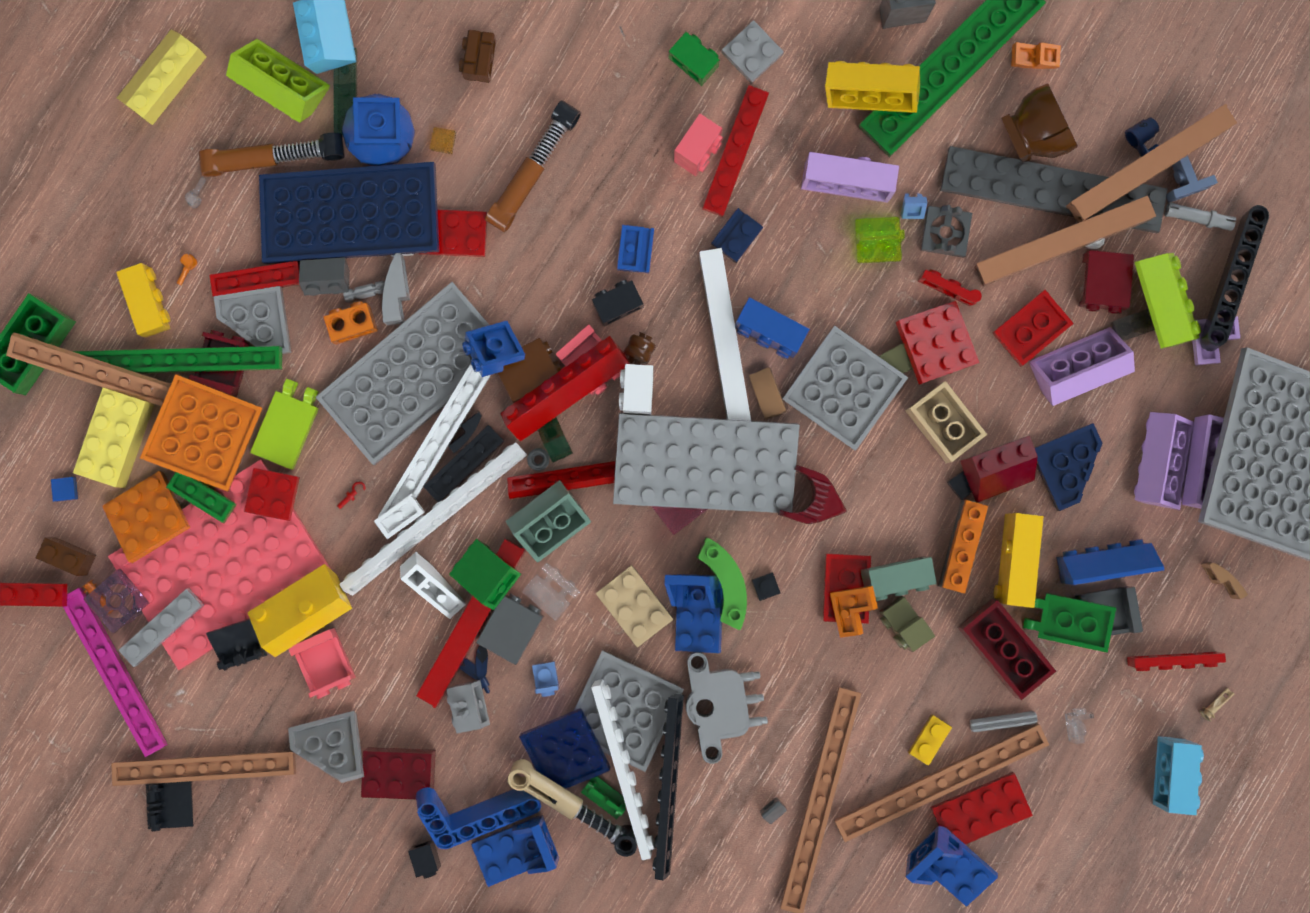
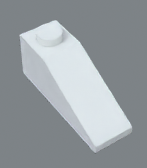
[400,552,466,619]

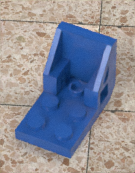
[665,574,723,653]
[471,815,560,887]
[905,826,998,907]

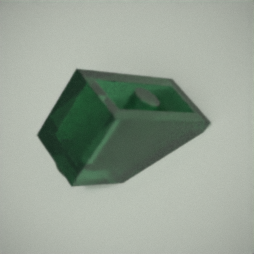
[538,417,573,463]

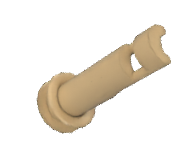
[1199,688,1234,722]

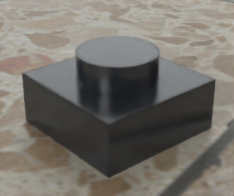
[752,572,781,601]

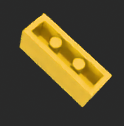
[116,263,171,338]

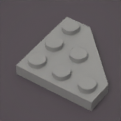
[214,286,292,354]
[288,711,364,783]

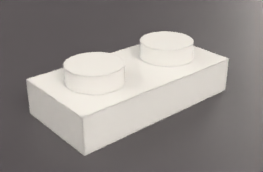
[374,494,425,539]

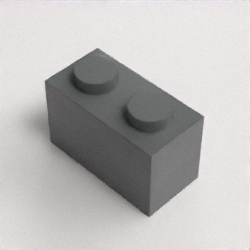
[299,257,350,296]

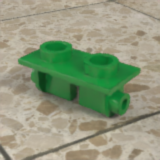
[581,774,626,820]

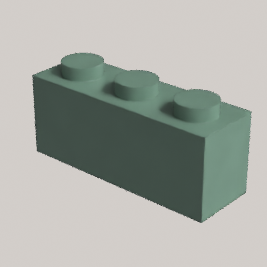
[861,557,937,601]

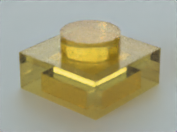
[430,127,457,154]

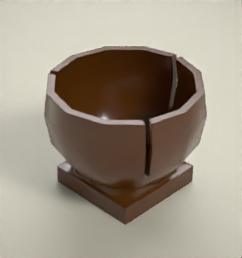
[1001,83,1078,162]

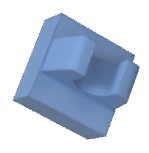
[901,194,927,219]

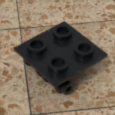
[206,619,267,671]
[146,781,194,832]

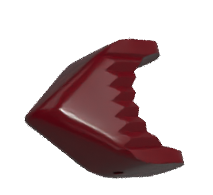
[778,465,847,524]

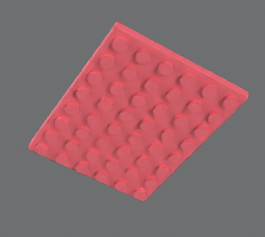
[108,460,331,670]

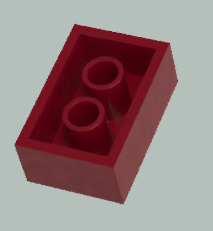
[361,747,436,800]

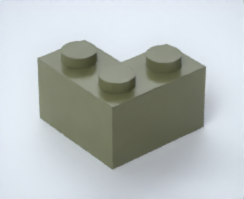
[879,596,935,652]

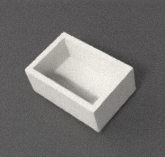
[619,364,653,415]

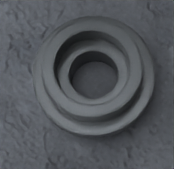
[527,448,550,471]

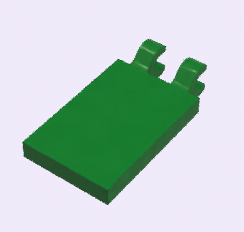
[1023,593,1116,653]

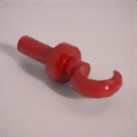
[336,481,366,509]

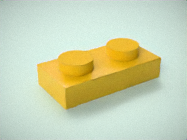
[908,714,952,766]

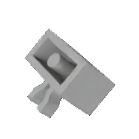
[447,680,490,734]

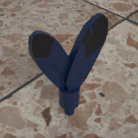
[460,645,490,693]

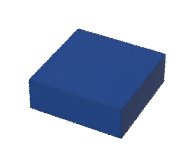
[51,477,78,502]

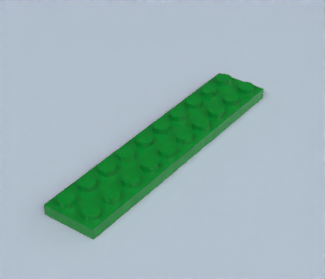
[858,0,1046,158]

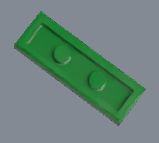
[166,472,237,523]

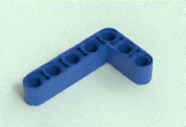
[416,787,541,849]

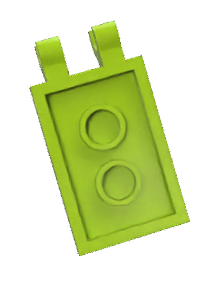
[250,379,319,470]

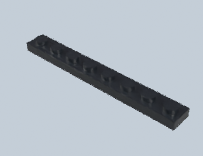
[652,694,684,881]

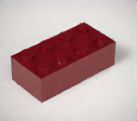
[957,599,1057,700]

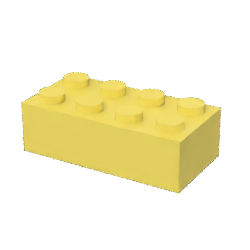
[73,388,155,488]

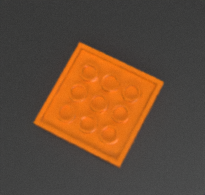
[140,374,263,492]

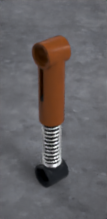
[485,100,581,233]
[199,133,345,177]

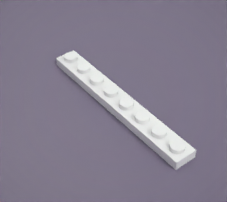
[378,364,491,518]
[591,679,655,860]

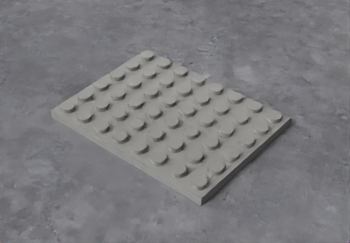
[1198,347,1310,561]

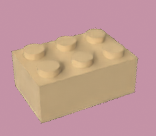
[905,381,987,463]
[596,565,673,648]

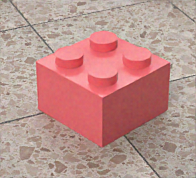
[674,114,723,176]

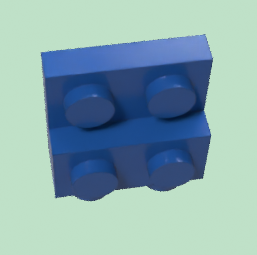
[462,321,525,377]

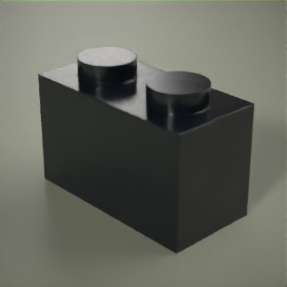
[592,280,644,326]

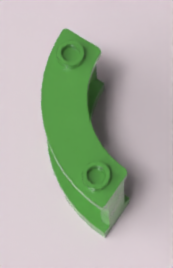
[696,538,747,630]

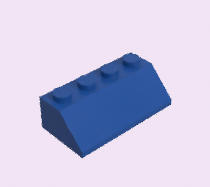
[1056,539,1164,585]

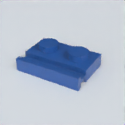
[617,225,654,274]

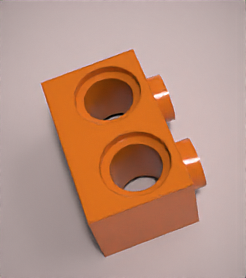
[323,301,378,345]

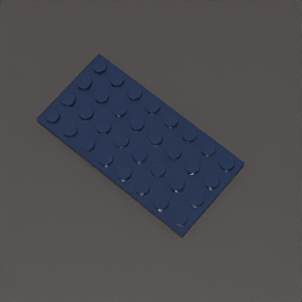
[259,162,439,264]

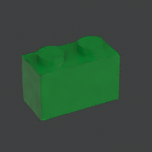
[668,32,720,86]

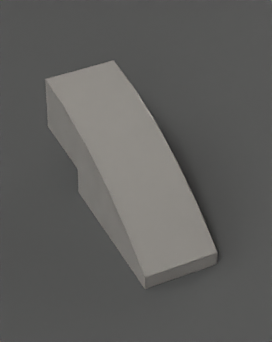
[382,253,410,326]

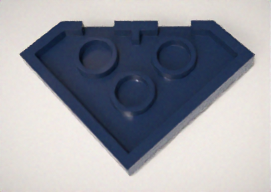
[1035,423,1103,511]

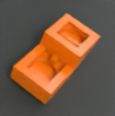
[1011,42,1061,69]

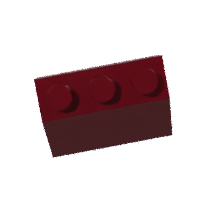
[960,435,1038,503]

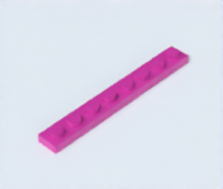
[63,588,168,757]

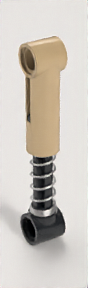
[508,759,637,857]

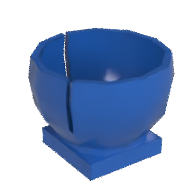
[342,93,415,166]

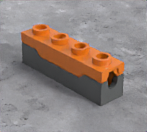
[938,500,988,594]

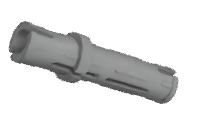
[1165,202,1236,231]

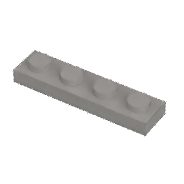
[119,588,204,667]

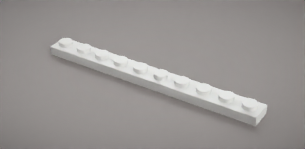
[339,442,527,596]

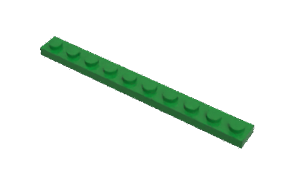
[60,346,282,375]

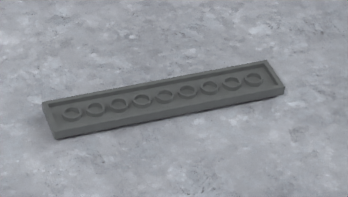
[940,146,1168,233]

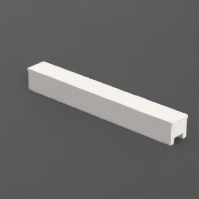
[699,248,751,421]

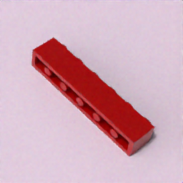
[500,336,630,442]

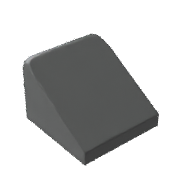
[760,797,787,824]

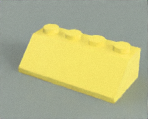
[117,29,207,125]

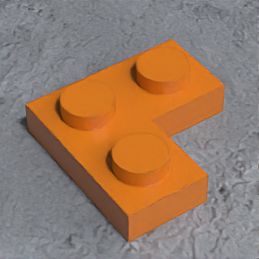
[830,586,878,638]

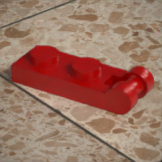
[918,269,982,306]

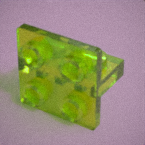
[855,217,905,263]

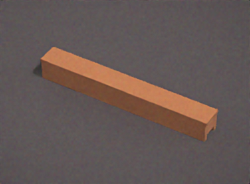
[1066,104,1237,223]
[975,196,1156,286]

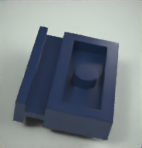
[711,208,763,263]

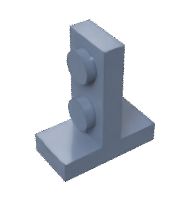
[1166,156,1218,203]

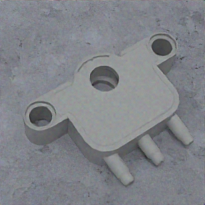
[686,652,768,764]

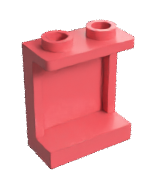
[555,325,621,396]
[288,628,355,699]

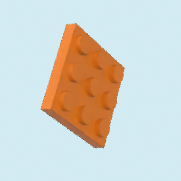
[102,471,191,563]

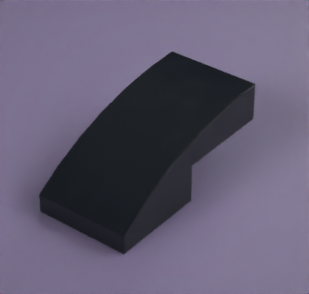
[448,411,482,453]

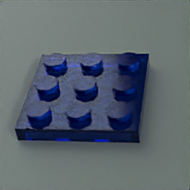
[519,708,611,789]

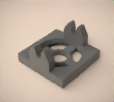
[920,205,973,258]

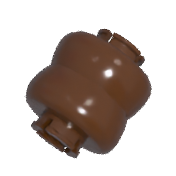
[624,332,656,365]

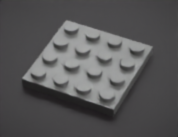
[782,326,908,451]
[564,650,684,772]

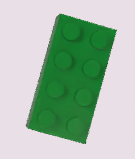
[0,293,76,395]

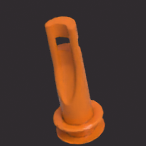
[81,579,114,614]

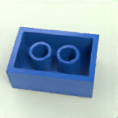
[735,297,810,359]

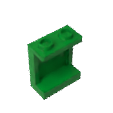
[449,538,521,610]

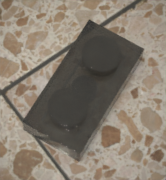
[1111,309,1155,341]

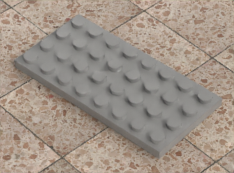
[316,282,489,465]
[613,413,800,513]

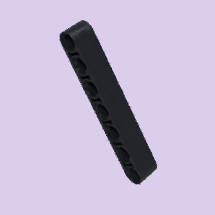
[1200,205,1269,351]

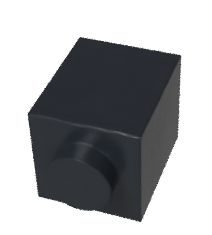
[408,840,441,879]

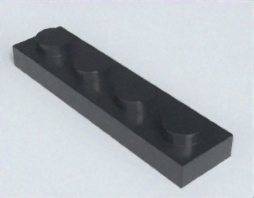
[423,425,505,502]

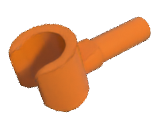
[177,254,197,286]

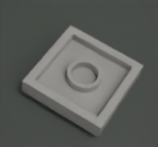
[721,20,784,84]

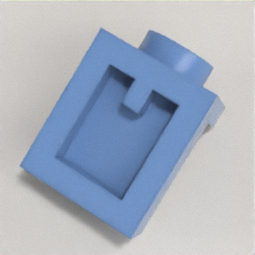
[532,661,559,697]

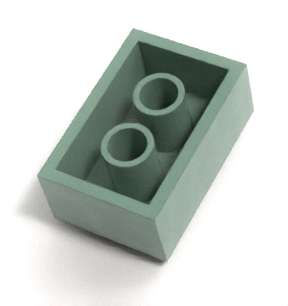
[506,480,591,563]

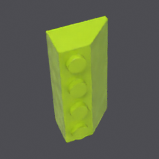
[226,39,330,123]
[1134,253,1201,349]

